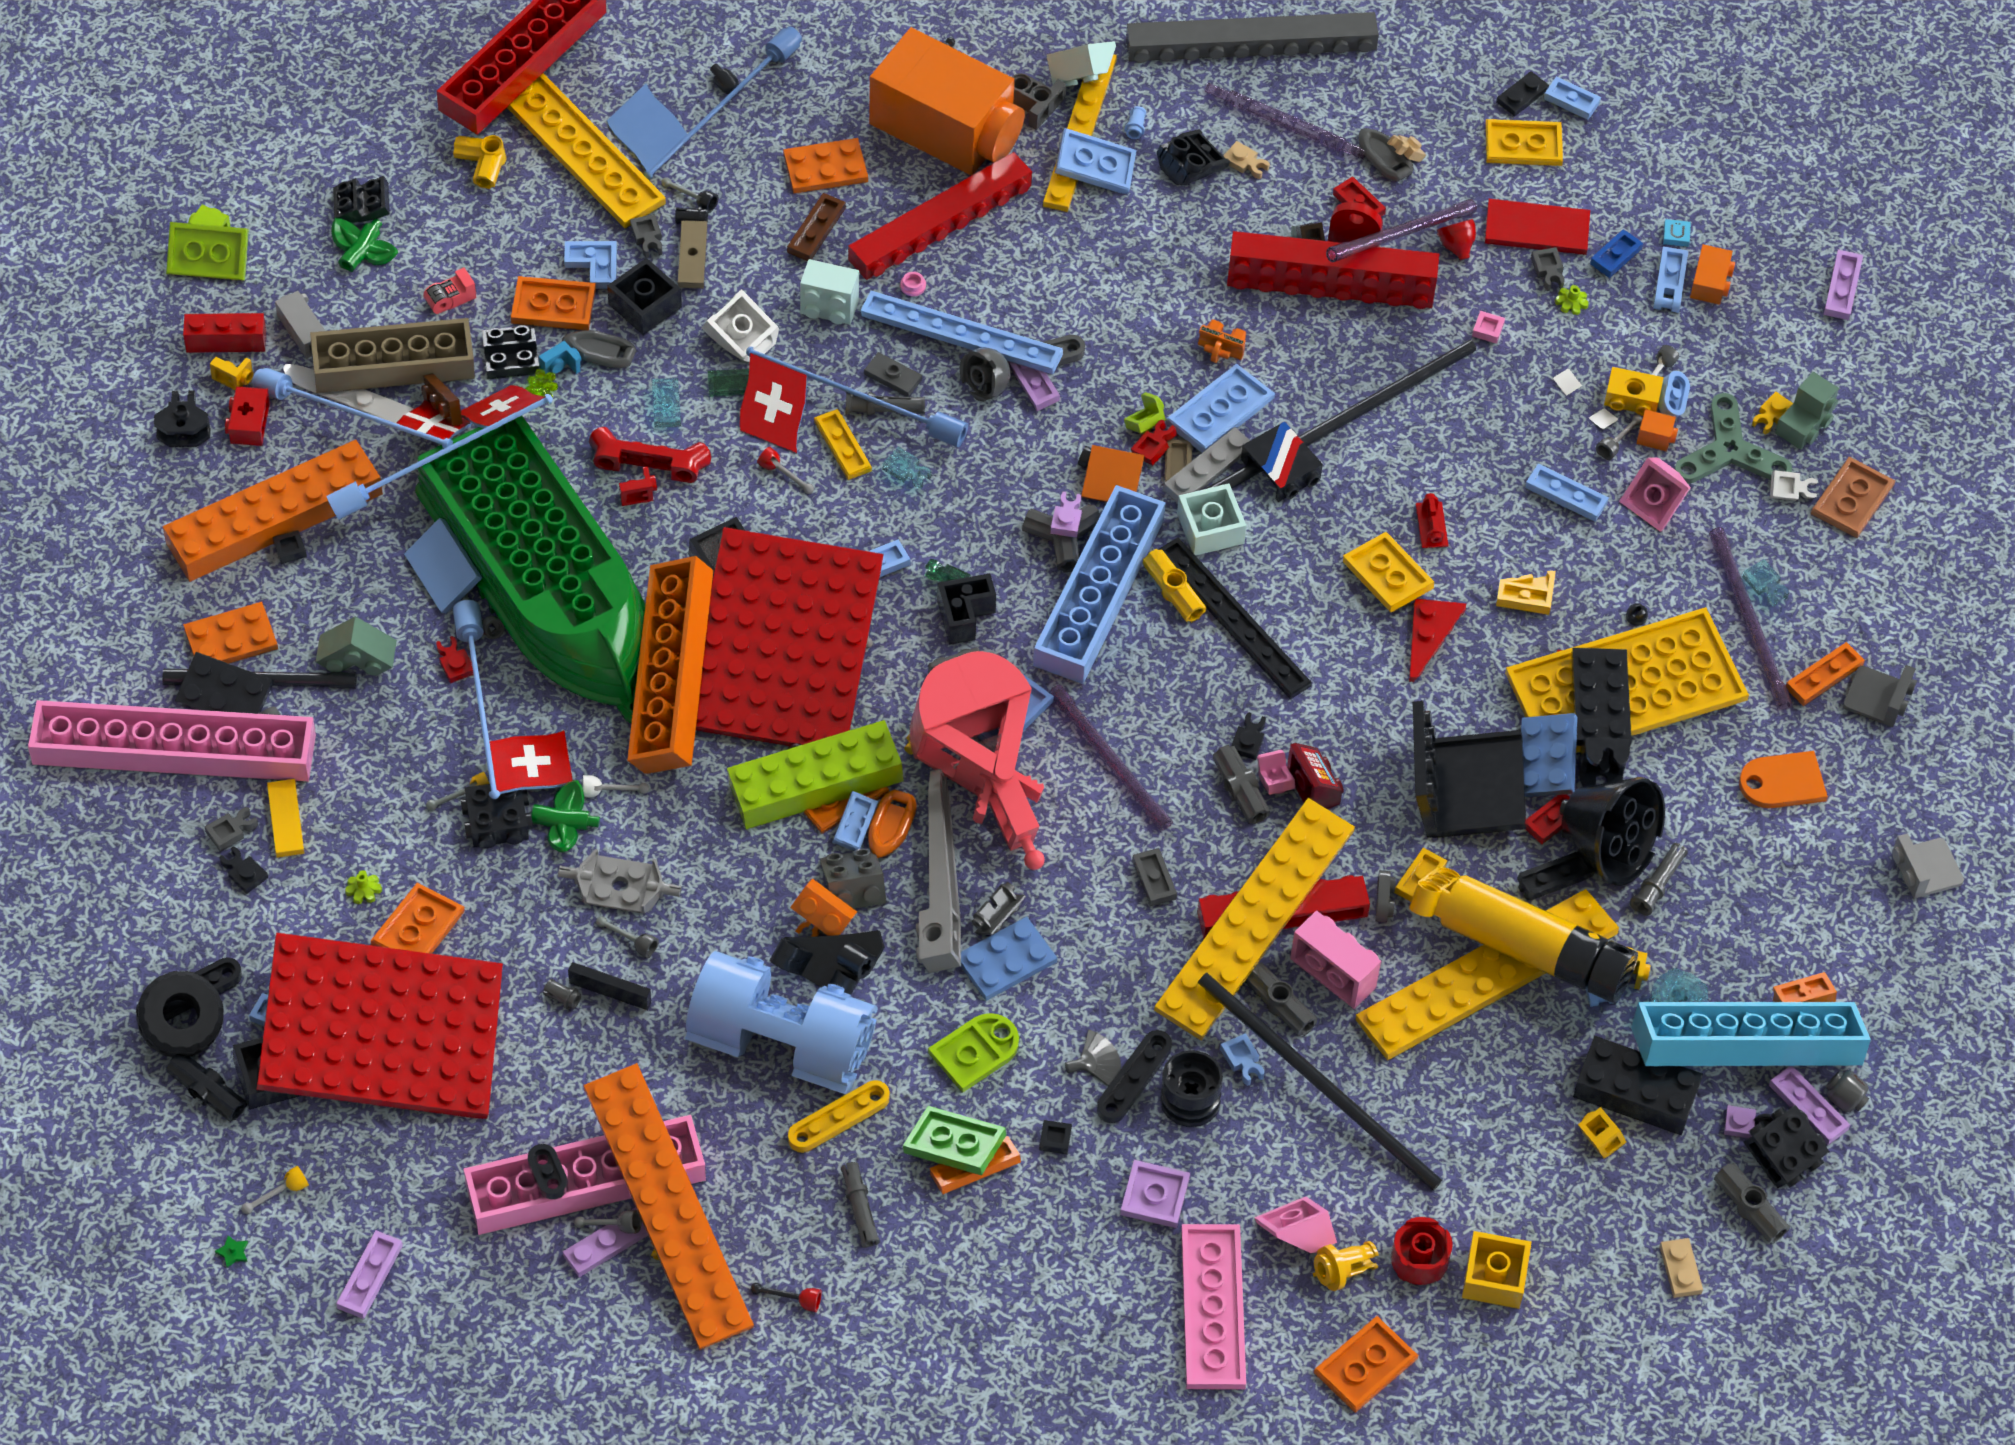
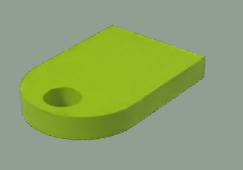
[928,1013,1019,1093]

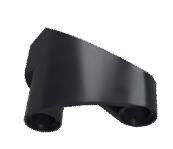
[769,930,885,995]

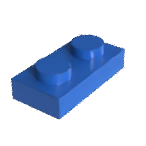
[1590,229,1643,278]

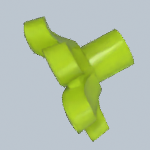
[1555,285,1589,315]
[345,870,382,904]

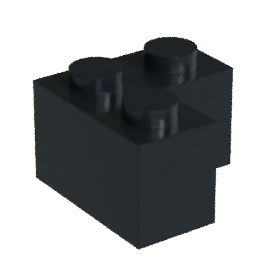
[937,573,996,645]

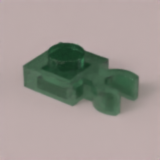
[925,559,971,582]

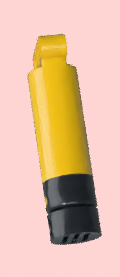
[1409,867,1638,1003]

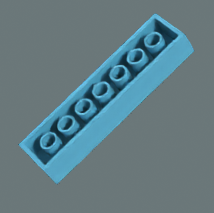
[1631,1002,1871,1066]

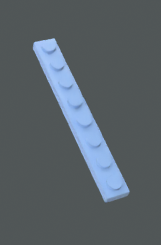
[861,291,1063,374]

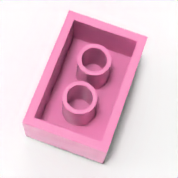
[1290,910,1381,1009]

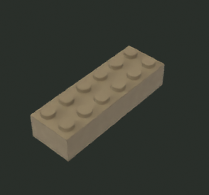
[310,318,475,393]

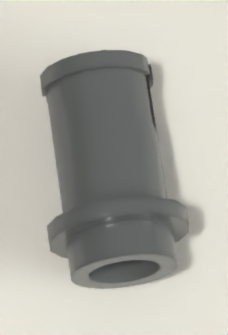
[543,979,581,1009]

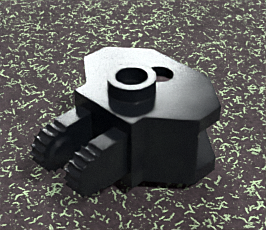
[154,390,211,447]

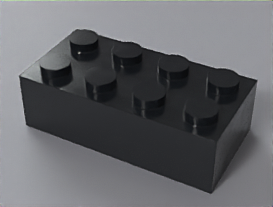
[1573,1035,1703,1136]

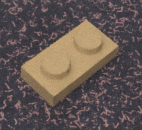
[1660,1238,1703,1298]

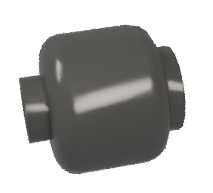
[1826,1070,1869,1113]

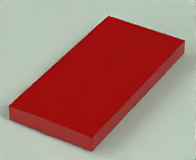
[1485,198,1590,255]

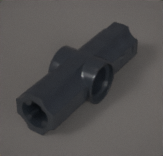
[166,1054,247,1122]

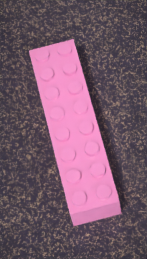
[464,1115,706,1235]

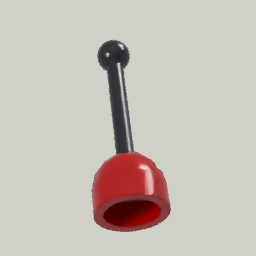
[751,1283,822,1313]

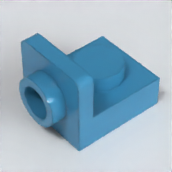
[539,341,581,376]

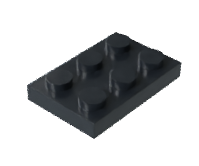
[175,652,273,714]

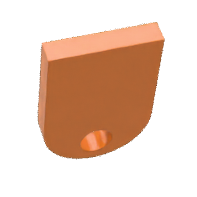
[1739,751,1828,808]

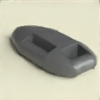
[1358,128,1414,182]
[562,330,637,368]

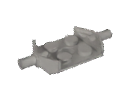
[558,849,682,914]

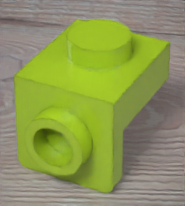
[1124,392,1166,434]

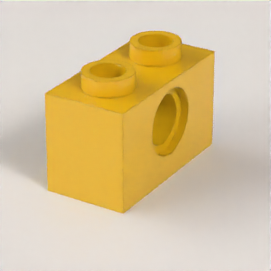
[1604,367,1664,416]

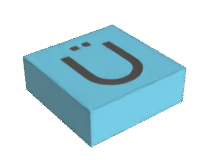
[1663,219,1691,247]

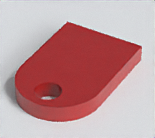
[1328,202,1383,247]

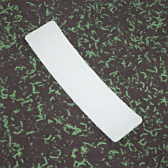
[1553,369,1618,429]

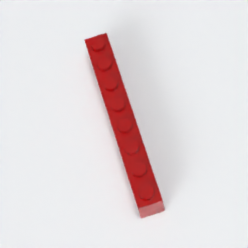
[848,152,1032,280]

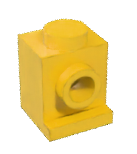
[1578,1107,1627,1159]

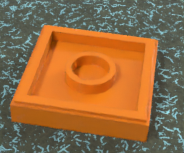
[1081,445,1144,502]

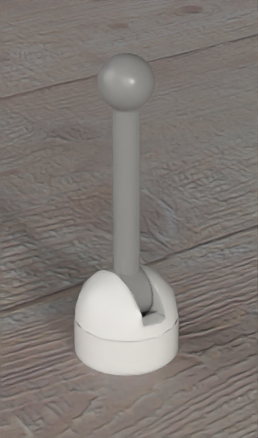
[582,775,649,798]

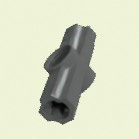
[1213,745,1270,824]
[1245,962,1317,1036]
[1714,1163,1790,1243]

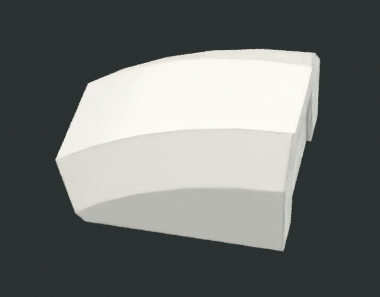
[702,289,779,362]

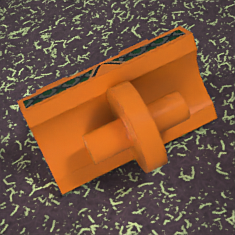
[1198,319,1246,363]

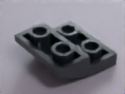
[333,176,390,223]
[482,325,540,379]

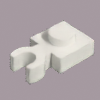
[1770,470,1818,501]

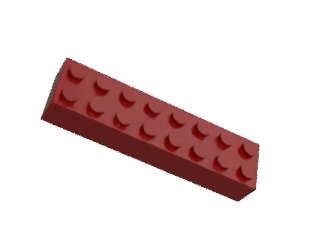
[437,0,607,135]
[1227,231,1439,309]

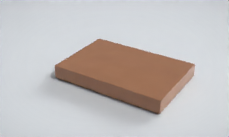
[1811,457,1895,538]

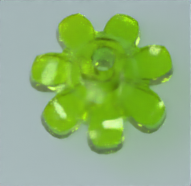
[525,369,558,398]

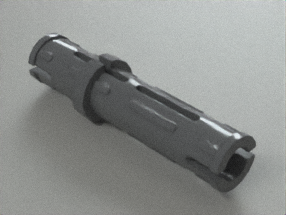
[841,1162,880,1248]

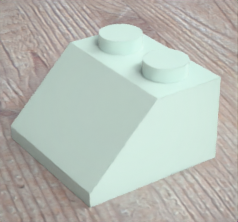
[1047,41,1116,87]

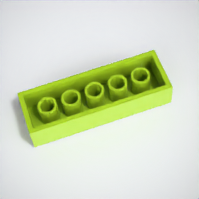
[727,720,904,829]

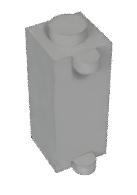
[275,291,325,359]

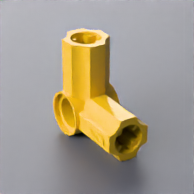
[453,135,506,189]

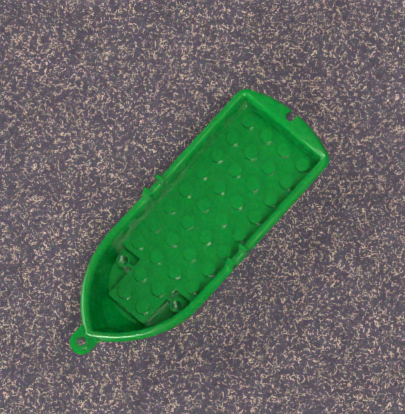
[415,416,645,724]

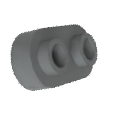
[1043,335,1085,366]
[1375,870,1396,923]

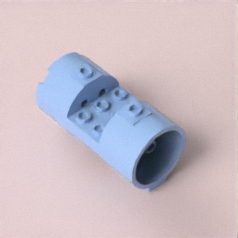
[685,951,878,1094]

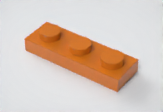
[1785,642,1865,706]
[930,1136,1021,1195]

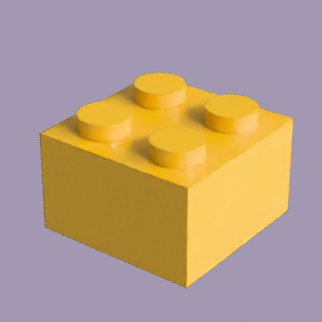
[1462,1231,1532,1309]

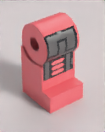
[423,267,476,314]

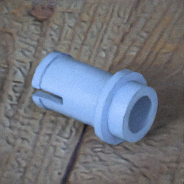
[1125,106,1146,139]

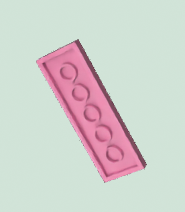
[1181,1224,1246,1389]

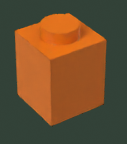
[1636,409,1678,452]

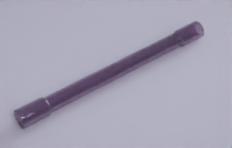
[1049,684,1173,832]

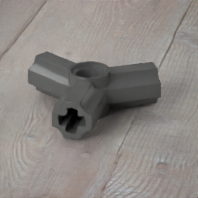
[1022,504,1101,573]

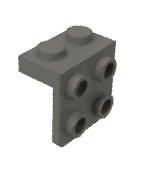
[1843,665,1917,727]
[820,848,886,909]

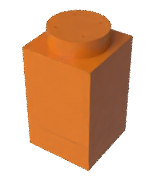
[869,27,1025,176]

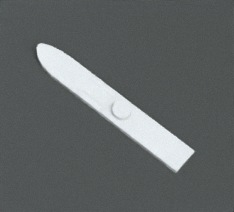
[283,364,414,423]

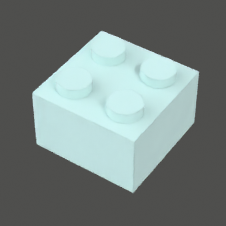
[800,259,859,325]
[1177,484,1247,556]

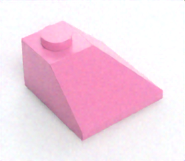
[1619,458,1690,532]
[1254,1197,1337,1253]

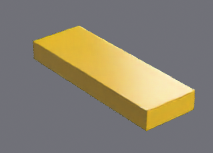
[814,409,872,480]
[267,779,305,858]

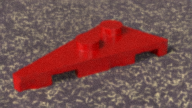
[1409,599,1466,682]

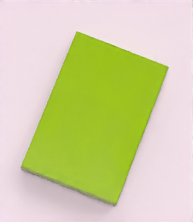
[166,222,249,281]

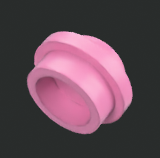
[900,272,926,296]

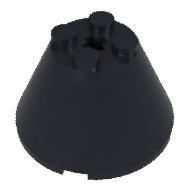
[1559,777,1665,886]

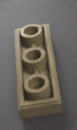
[678,221,707,288]

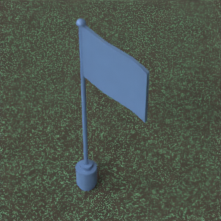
[607,26,802,179]

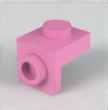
[1257,750,1295,795]

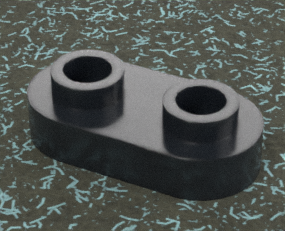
[528,1144,568,1199]

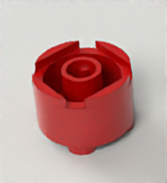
[1391,1217,1453,1285]

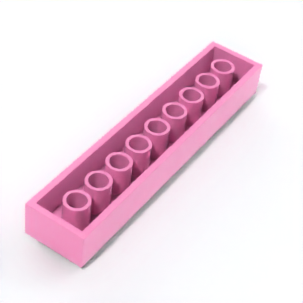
[28,700,316,782]

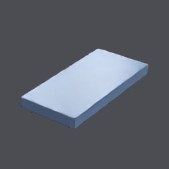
[1165,364,1275,453]

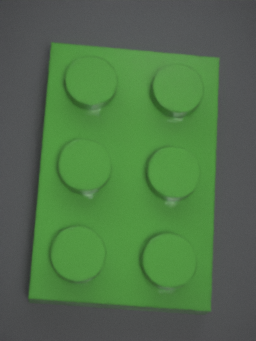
[903,1106,1006,1175]

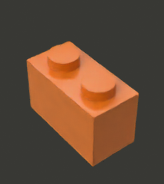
[1690,244,1735,305]

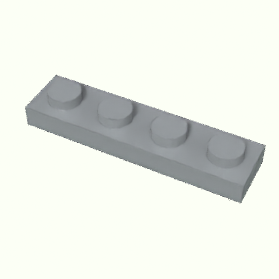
[1162,427,1250,503]

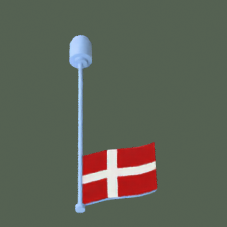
[252,368,473,448]

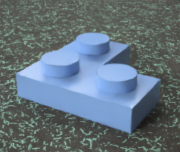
[564,241,617,289]

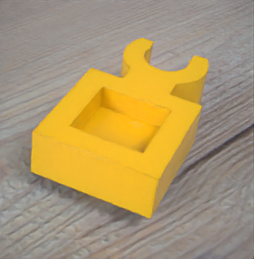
[1752,392,1793,434]

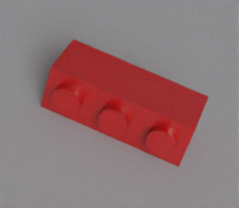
[183,313,267,353]

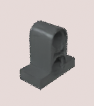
[1012,73,1066,130]

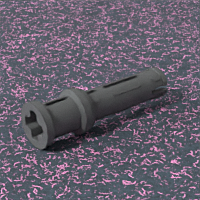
[846,392,925,415]
[1630,843,1688,916]

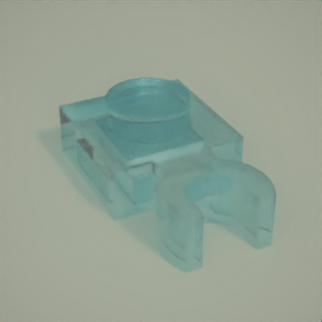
[882,446,932,489]
[1742,559,1789,606]

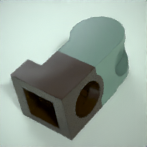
[1291,222,1325,241]

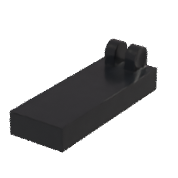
[1517,851,1596,901]

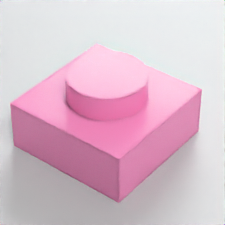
[1472,311,1505,344]

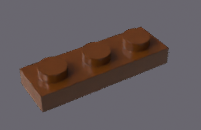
[787,193,846,261]
[421,373,463,426]

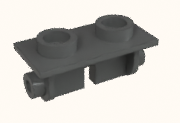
[972,882,1026,935]

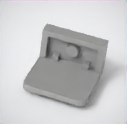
[1892,833,1964,899]

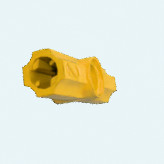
[1142,549,1206,623]

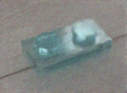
[652,378,681,428]

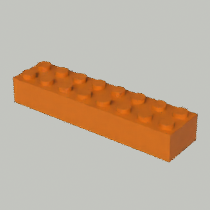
[162,439,383,582]
[627,556,713,774]

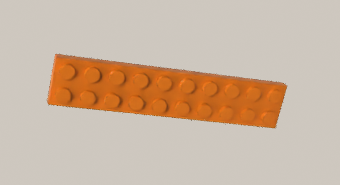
[583,1063,754,1350]

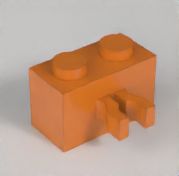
[790,878,857,937]

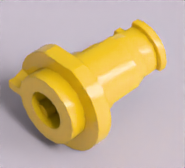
[1312,1241,1379,1291]

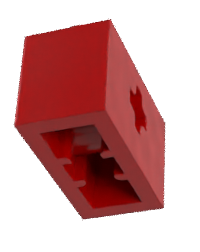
[225,386,270,446]

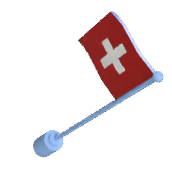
[327,385,553,520]
[453,600,573,799]

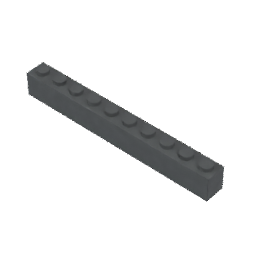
[1126,12,1379,63]

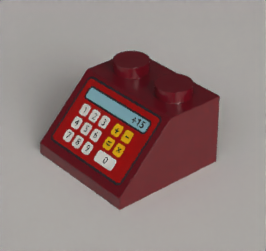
[1287,743,1344,809]

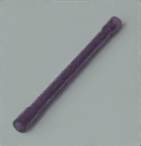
[1326,199,1477,262]
[1709,527,1793,711]

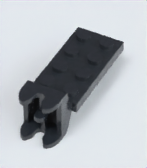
[1571,648,1632,787]

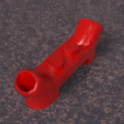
[589,427,712,483]

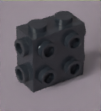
[460,784,533,849]
[1743,1105,1830,1188]

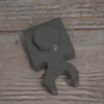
[630,214,662,258]
[1531,247,1565,291]
[204,807,258,852]

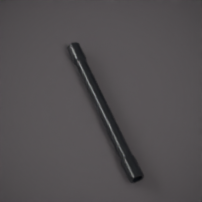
[162,668,357,689]

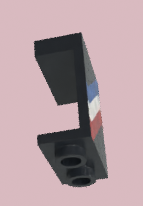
[1241,421,1323,502]

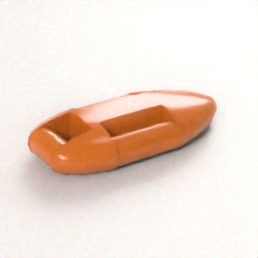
[868,789,917,858]

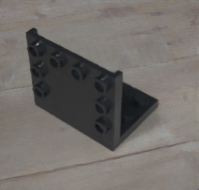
[1412,701,1526,838]

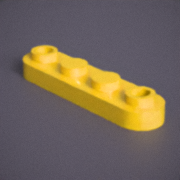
[788,1080,890,1153]

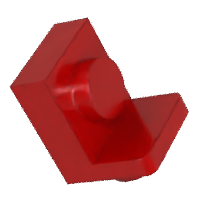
[619,466,657,506]

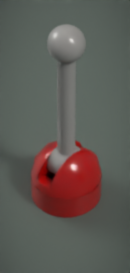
[757,447,814,494]

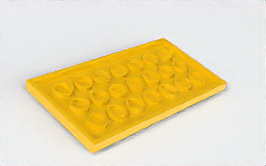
[1505,607,1749,753]

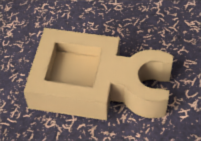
[1387,135,1426,162]
[1223,141,1270,179]

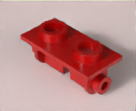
[1415,493,1449,548]

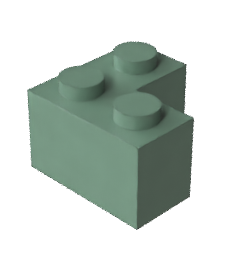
[1775,372,1839,450]
[316,616,397,676]

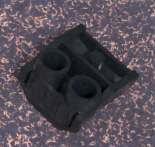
[1157,129,1231,186]

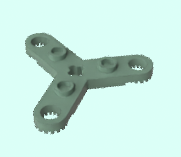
[1675,393,1792,484]

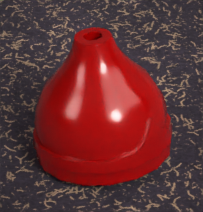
[1437,219,1476,260]

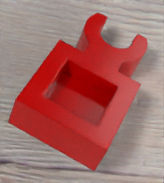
[1131,420,1177,466]
[436,636,473,684]

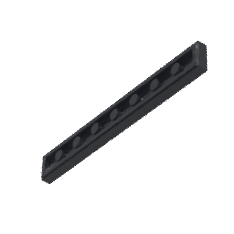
[1158,537,1312,700]

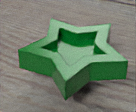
[215,1236,248,1268]

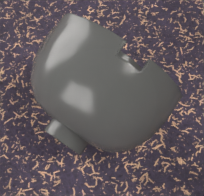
[959,347,1011,402]

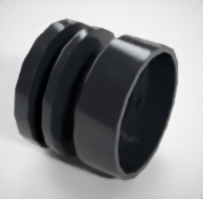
[1160,1050,1223,1127]

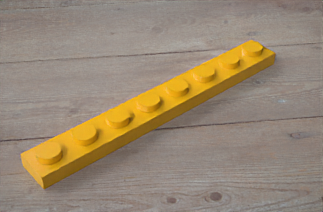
[1043,54,1117,212]

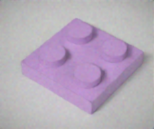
[1120,1160,1190,1228]

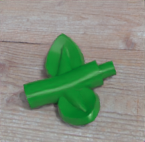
[331,218,398,272]
[532,780,600,852]

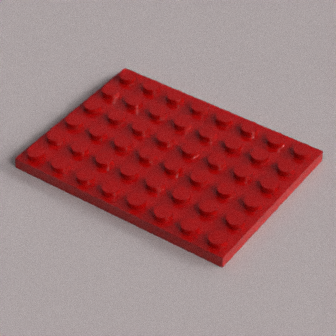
[696,527,884,746]
[256,932,503,1119]

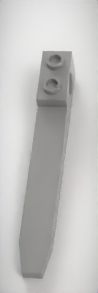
[916,769,961,973]

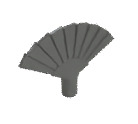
[1065,1029,1121,1086]

